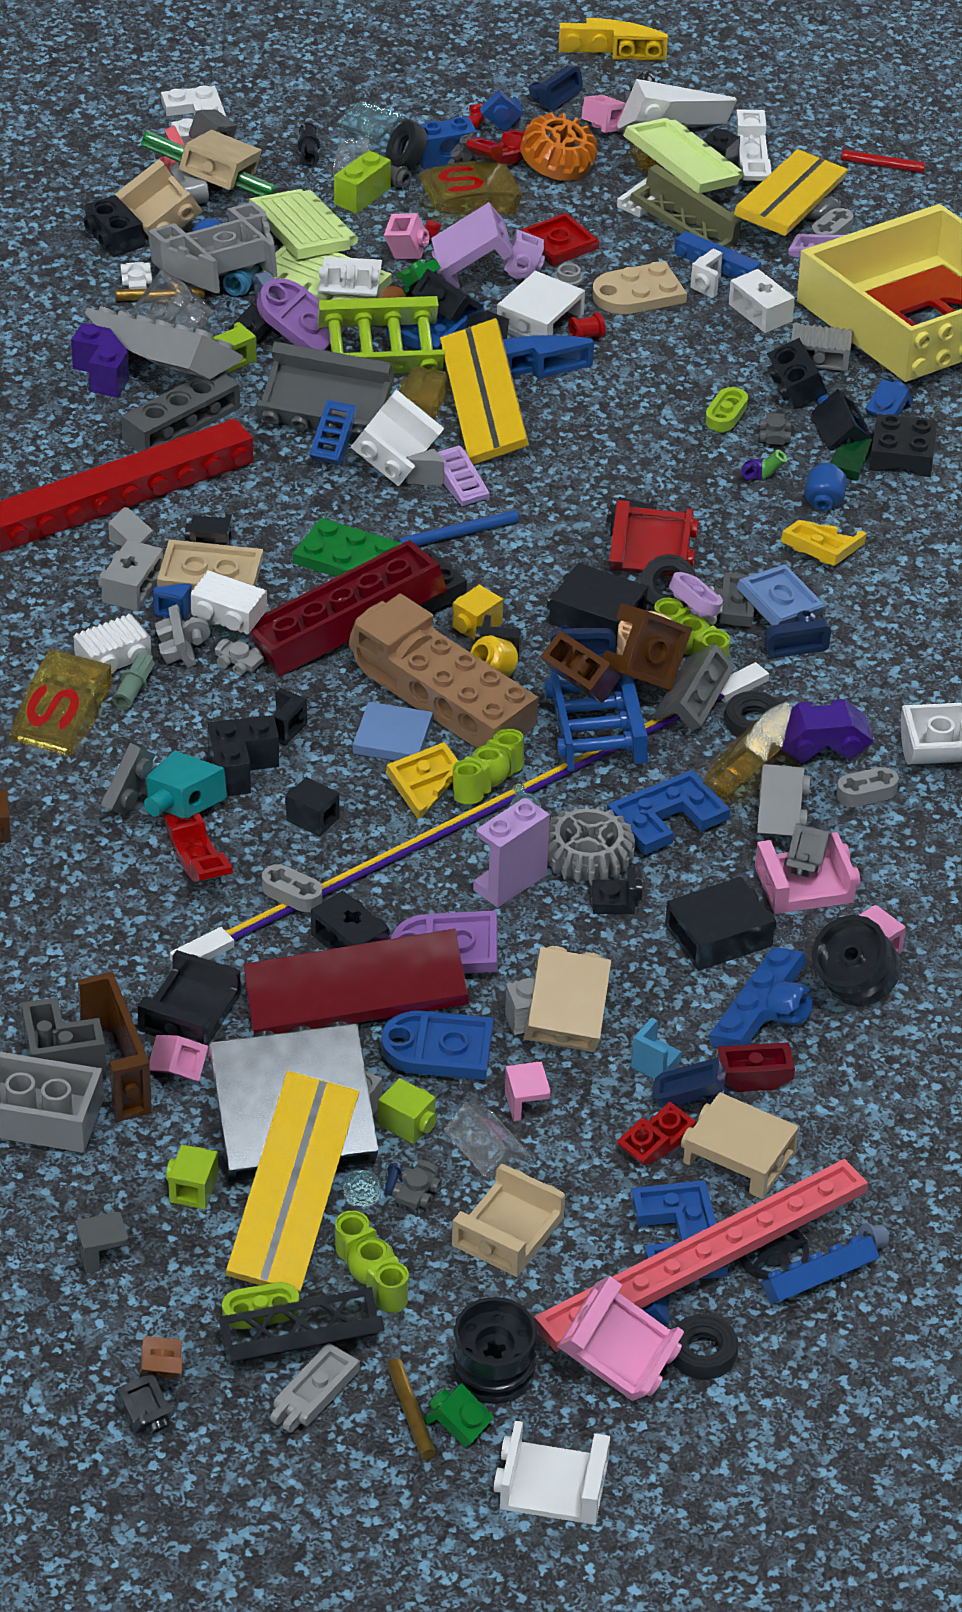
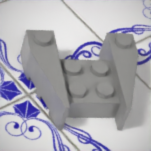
[148,202,277,293]

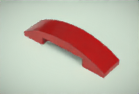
[466,129,524,165]
[164,813,233,882]

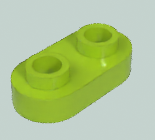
[705,387,748,433]
[222,1282,299,1329]

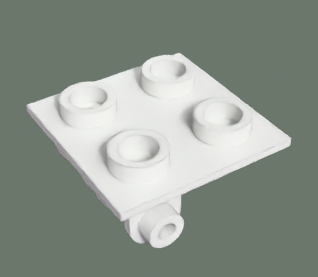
[318,257,382,297]

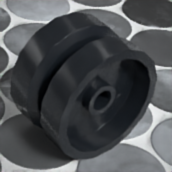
[811,915,901,1007]

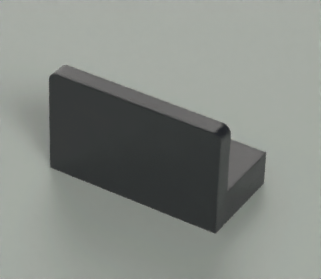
[412,268,483,323]
[812,389,873,451]

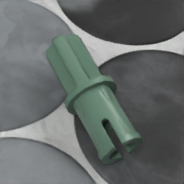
[112,653,155,710]

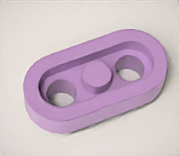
[669,572,723,618]

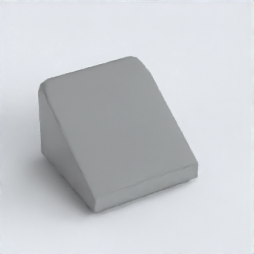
[406,449,444,485]
[108,507,153,546]

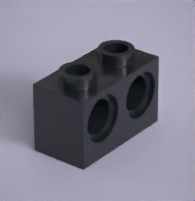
[83,195,144,257]
[767,338,827,409]

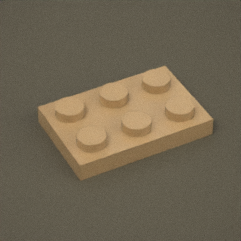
[157,539,263,590]

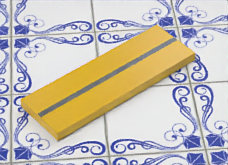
[734,149,848,236]
[440,318,529,465]
[225,1070,359,1296]

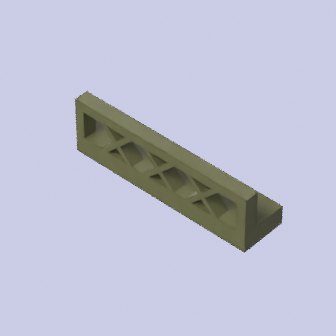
[630,164,742,248]

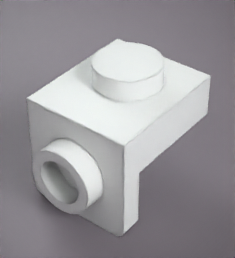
[690,249,723,298]

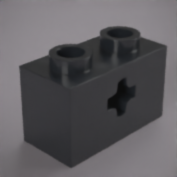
[311,890,390,949]

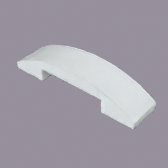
[736,110,771,181]

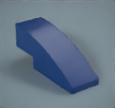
[503,335,594,379]

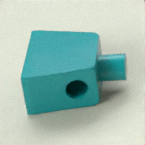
[144,751,227,818]

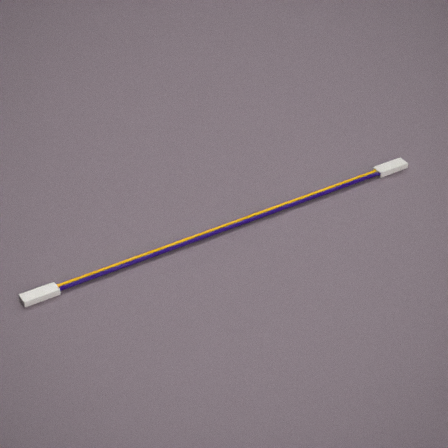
[170,662,769,961]

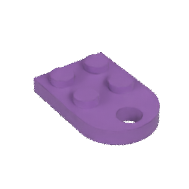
[256,278,348,351]
[391,910,498,974]

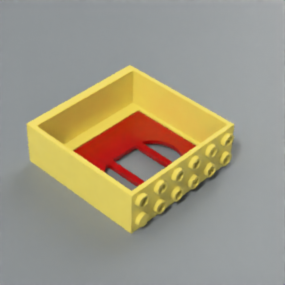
[797,204,962,382]

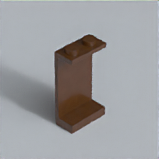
[78,972,152,1122]

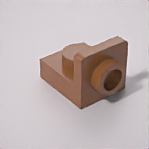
[139,1336,183,1380]

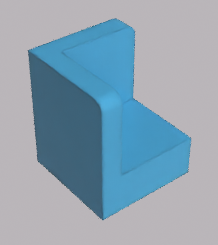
[631,1017,682,1079]

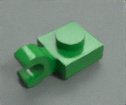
[395,258,441,293]

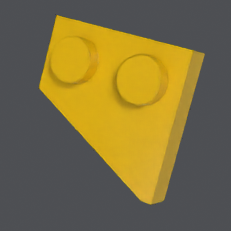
[781,520,867,566]
[385,742,458,819]

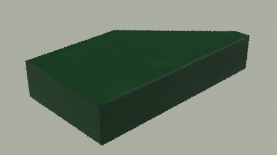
[831,438,873,481]

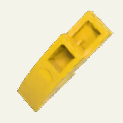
[559,18,668,60]

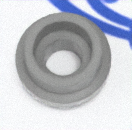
[554,263,583,287]

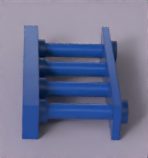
[544,669,648,771]

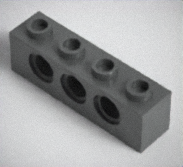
[121,372,240,452]

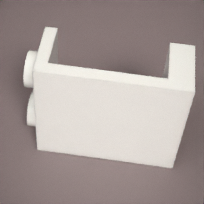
[497,271,585,337]
[351,389,444,486]
[494,1421,610,1525]

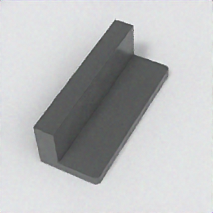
[654,643,735,731]

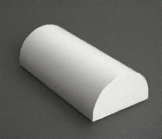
[901,703,962,765]

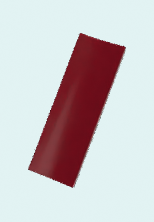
[247,540,447,677]
[243,928,469,1034]

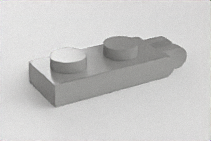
[270,1343,360,1433]

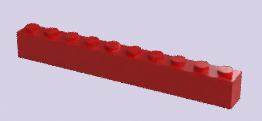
[0,418,254,553]

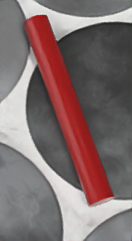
[841,150,926,174]

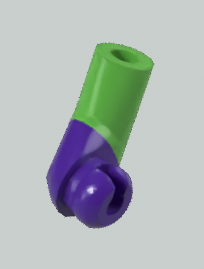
[741,450,787,480]

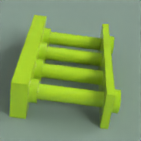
[317,296,445,374]

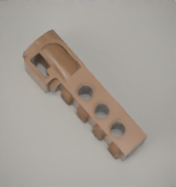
[349,593,538,748]

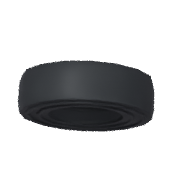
[386,121,427,171]
[640,554,696,608]
[724,691,784,742]
[672,1314,738,1380]

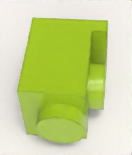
[213,322,257,373]

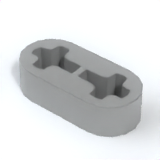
[811,208,853,235]
[836,767,899,807]
[262,864,322,912]

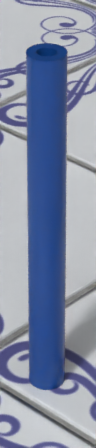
[398,510,519,546]

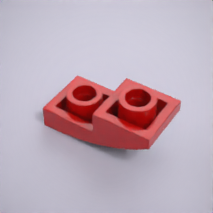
[617,1102,697,1165]

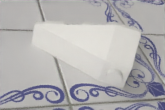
[617,79,737,130]

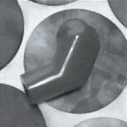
[803,196,840,221]

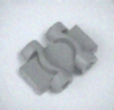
[215,638,264,676]

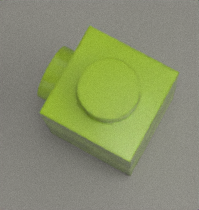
[378,1078,437,1144]
[166,1144,218,1210]

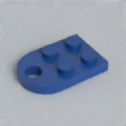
[381,1011,494,1080]

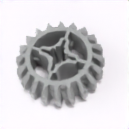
[547,805,635,885]

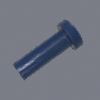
[384,1163,403,1196]

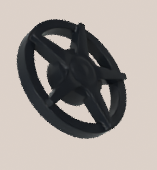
[739,1229,809,1280]

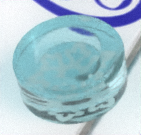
[343,1170,381,1207]

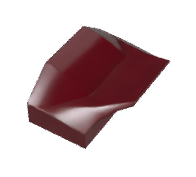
[716,1042,795,1092]

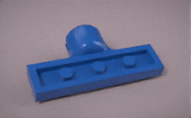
[709,947,813,1047]

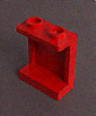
[609,500,699,576]

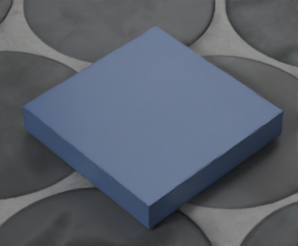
[736,564,825,626]
[353,702,433,761]

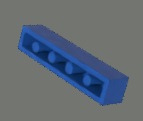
[674,231,761,279]
[761,1234,880,1304]

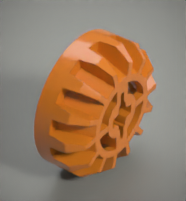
[520,112,598,181]

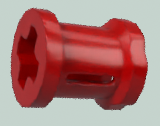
[568,312,606,339]

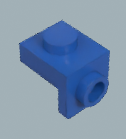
[480,90,524,132]
[865,379,914,417]

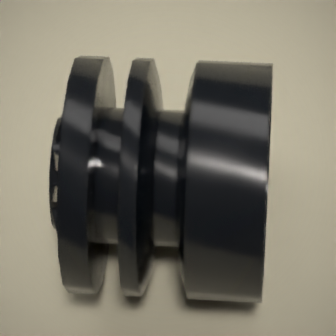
[453,1297,537,1404]

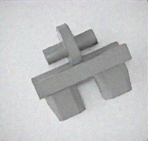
[155,604,210,668]

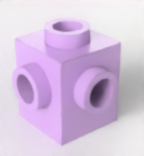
[500,229,545,280]

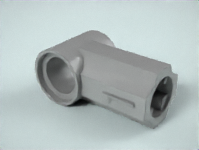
[170,161,209,204]

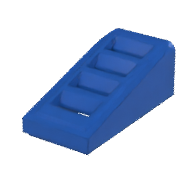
[310,400,357,466]

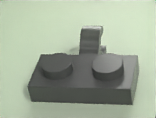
[707,572,754,627]
[101,743,156,816]

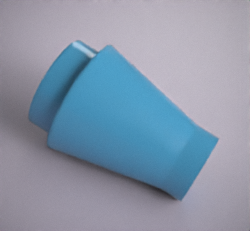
[223,264,260,296]

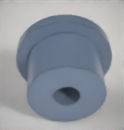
[858,1223,889,1249]

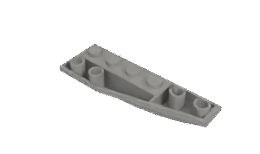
[85,306,243,379]

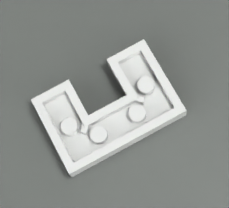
[161,85,226,144]

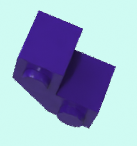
[71,323,129,398]
[773,699,874,765]

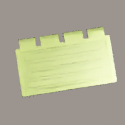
[624,117,744,194]
[249,189,358,259]
[262,246,392,300]

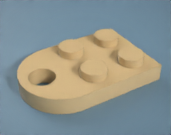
[592,261,687,314]

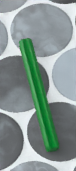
[141,131,275,197]

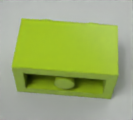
[334,150,391,214]

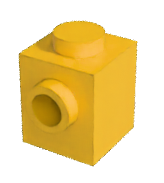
[452,584,503,641]

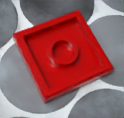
[520,213,599,266]

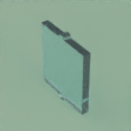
[336,101,402,141]

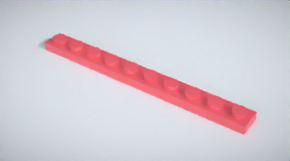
[534,1159,868,1352]

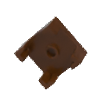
[602,603,693,691]

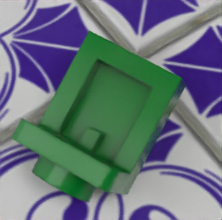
[423,1383,494,1448]

